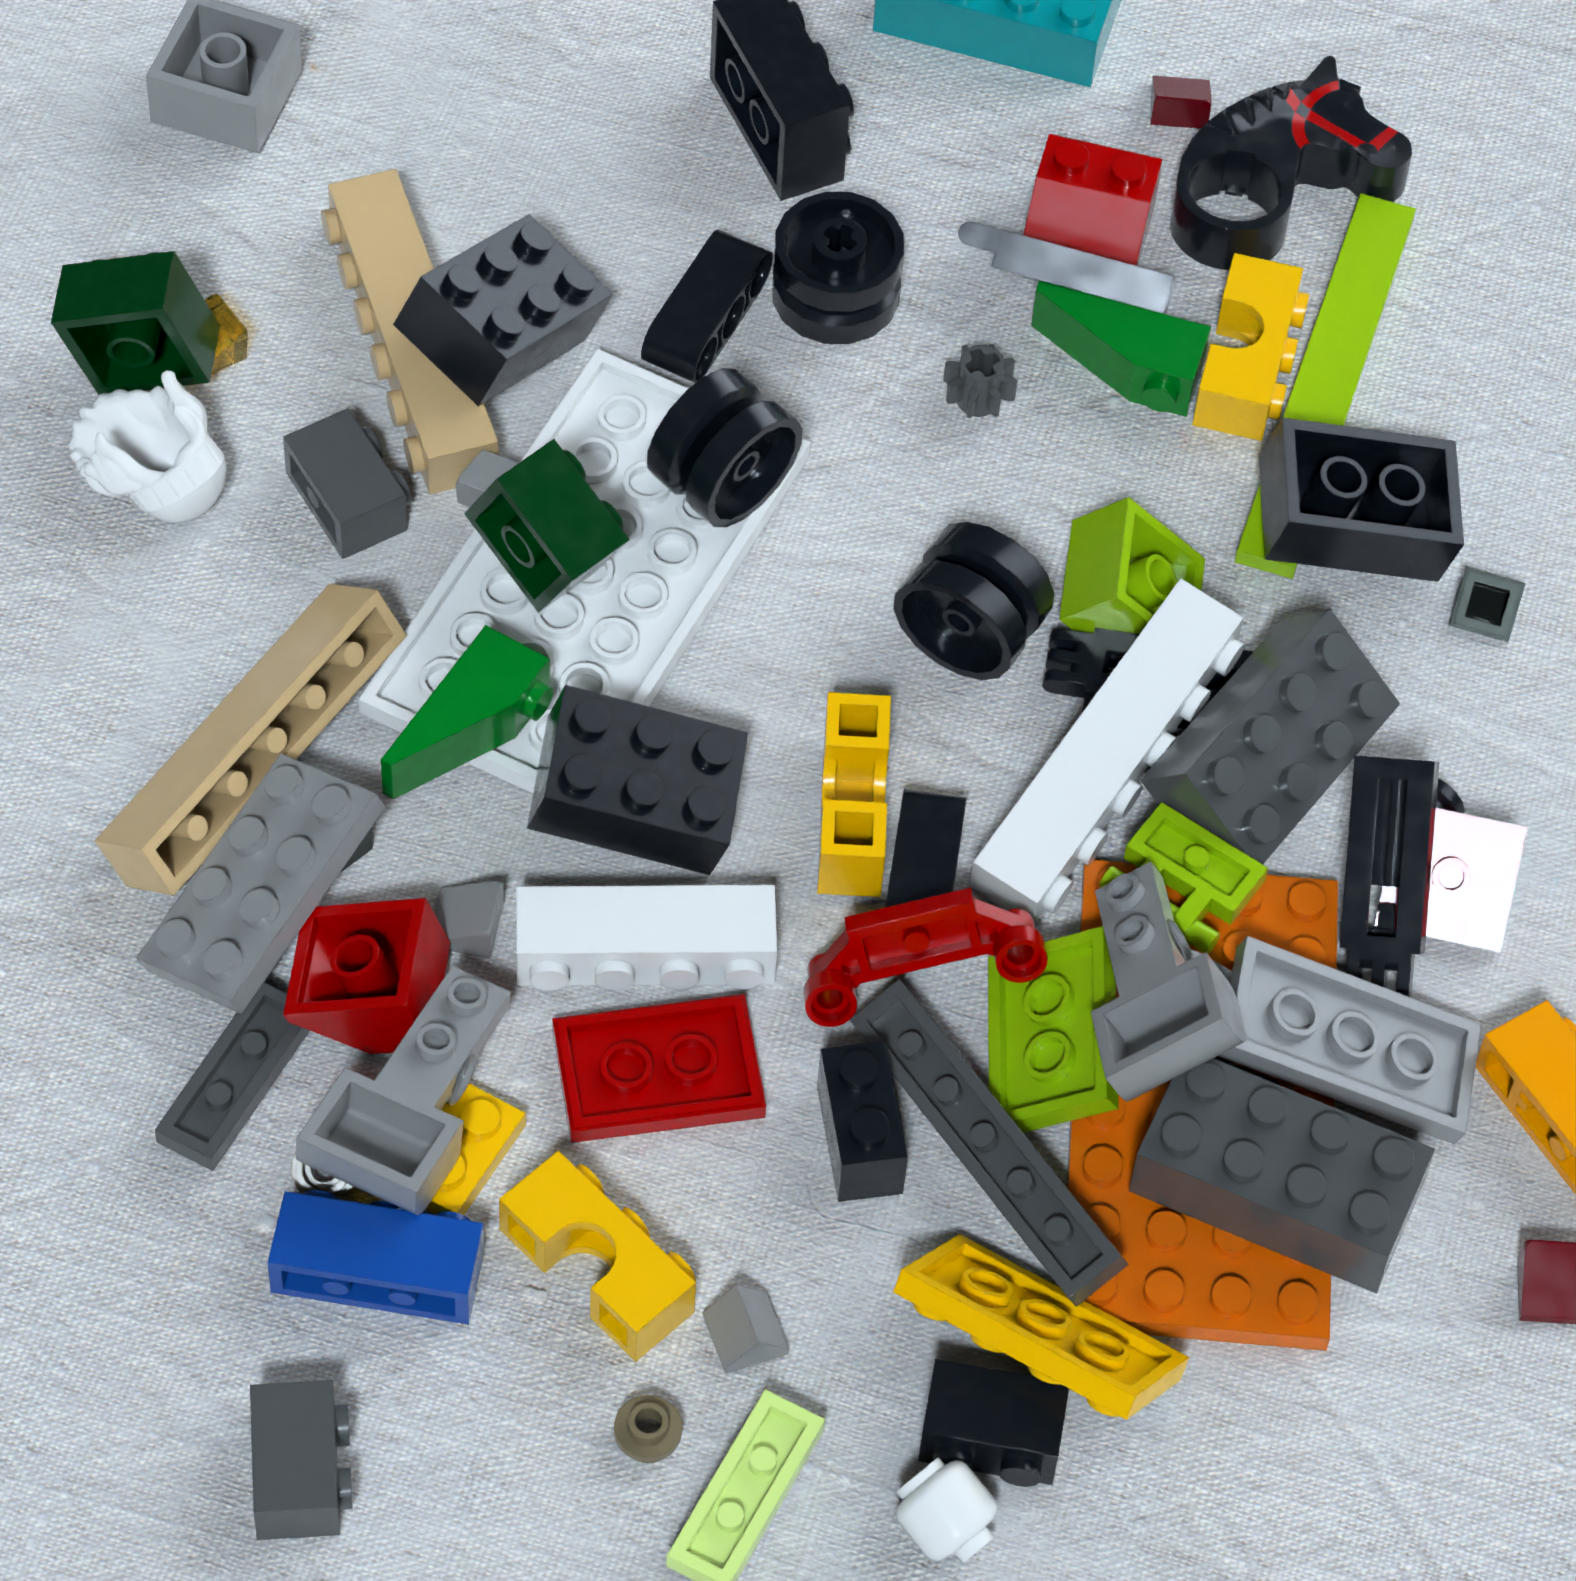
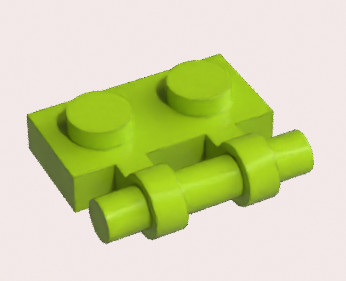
[1099,802,1268,954]

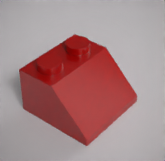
[1023,134,1163,266]
[283,898,451,1054]

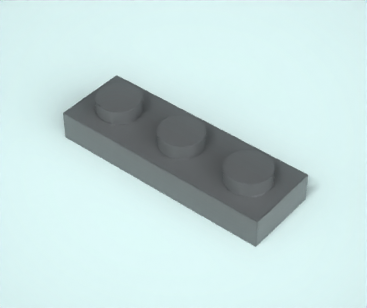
[155,982,310,1171]

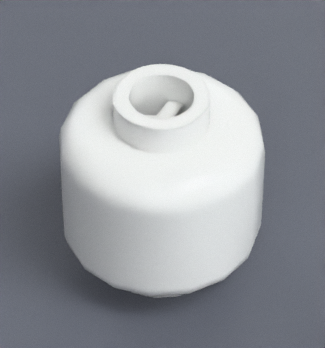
[896,1457,998,1563]

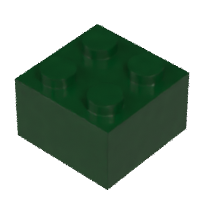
[51,251,220,395]
[464,439,630,613]

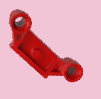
[803,888,1048,1027]

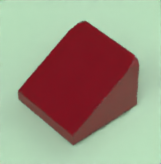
[1150,75,1212,129]
[1517,1240,1576,1324]

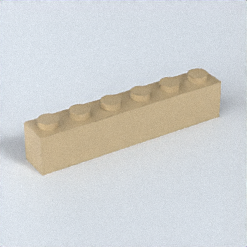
[321,169,499,495]
[94,584,407,896]

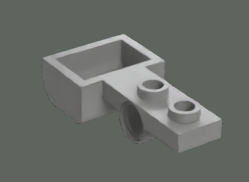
[1091,861,1246,1102]
[296,966,511,1215]

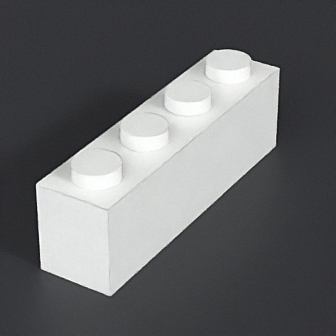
[516,885,777,991]

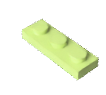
[666,1389,825,1581]

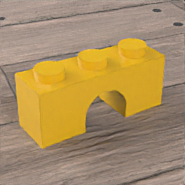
[1192,253,1310,441]
[817,692,891,897]
[499,1150,696,1362]

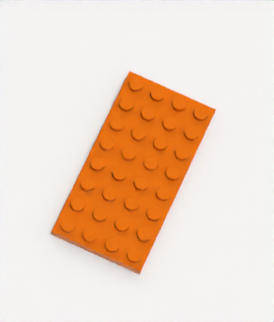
[1066,860,1338,1351]

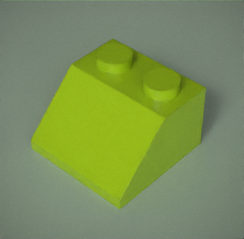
[1059,497,1205,634]

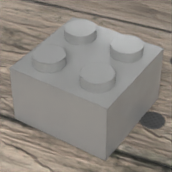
[146,0,302,154]

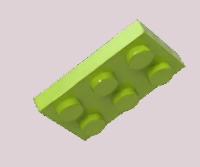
[988,926,1119,1133]

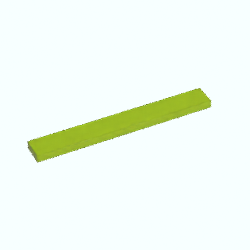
[1235,193,1416,579]

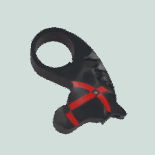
[1170,56,1412,270]

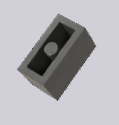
[283,408,412,559]
[250,1380,353,1540]

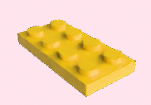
[893,1234,1190,1420]

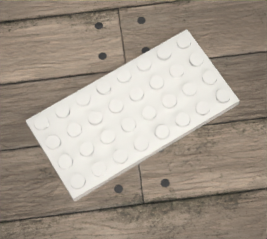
[358,348,811,793]

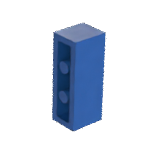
[267,1190,484,1325]

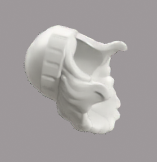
[69,371,226,523]

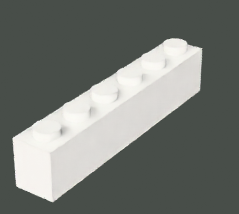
[969,578,1245,925]

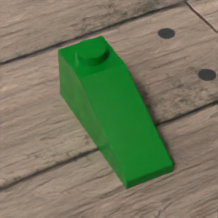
[1031,281,1211,417]
[381,625,553,799]

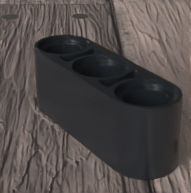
[641,229,773,383]
[885,789,967,907]

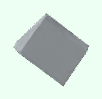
[703,1284,789,1374]

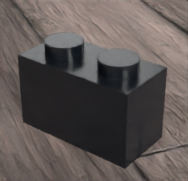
[817,1041,908,1202]
[918,1359,1069,1487]

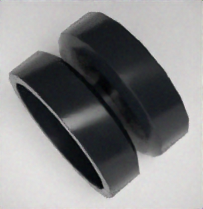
[772,192,904,344]
[647,368,803,528]
[893,522,1055,680]

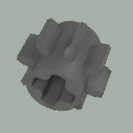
[943,344,1018,418]

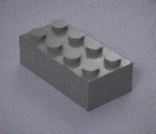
[1140,609,1400,864]
[1129,1059,1435,1294]

